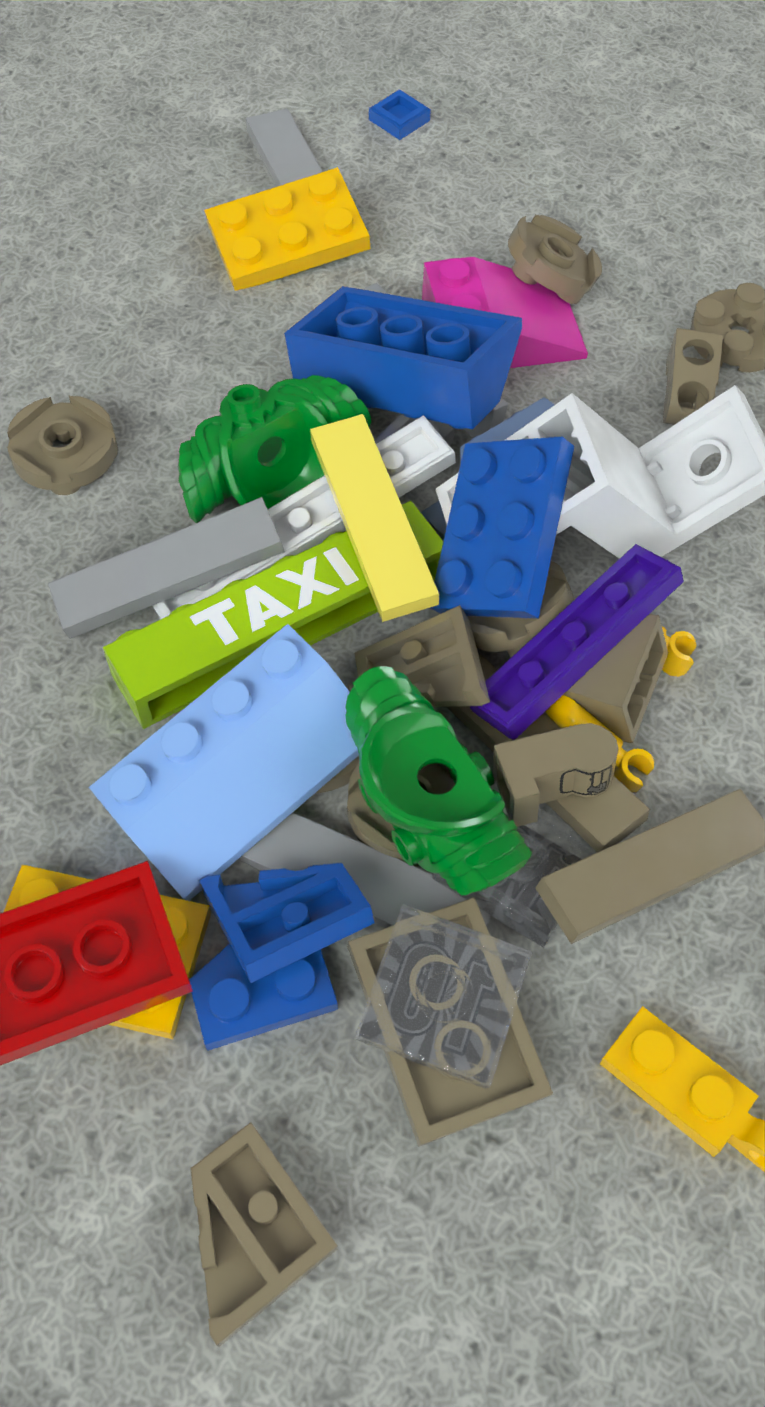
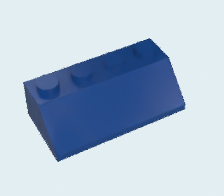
[284,286,522,430]

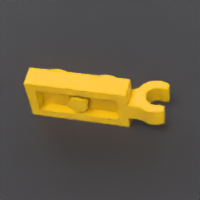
[600,1006,765,1172]

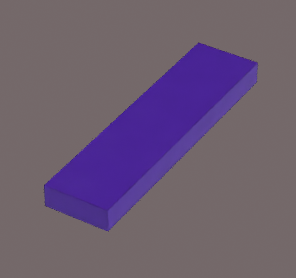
[470,544,684,741]

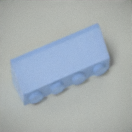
[88,624,359,901]

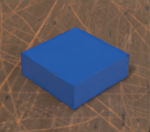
[369,89,431,140]

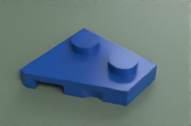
[199,863,374,983]
[189,944,338,1051]

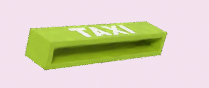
[103,501,443,729]

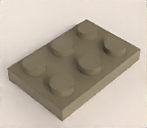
[347,897,553,1147]

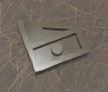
[354,605,490,707]
[190,1122,338,1347]

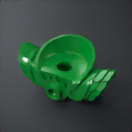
[178,375,371,523]
[345,666,532,895]

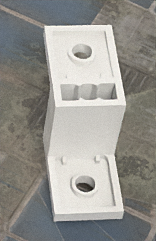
[436,385,765,559]

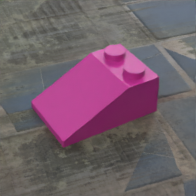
[422,257,588,368]

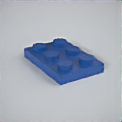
[430,437,575,619]

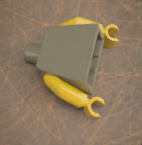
[546,614,697,792]

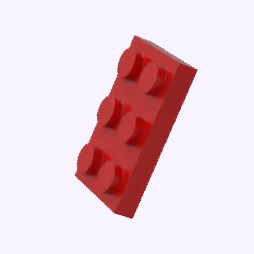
[0,861,193,1066]

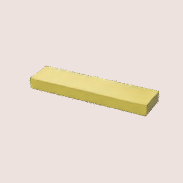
[310,414,439,622]

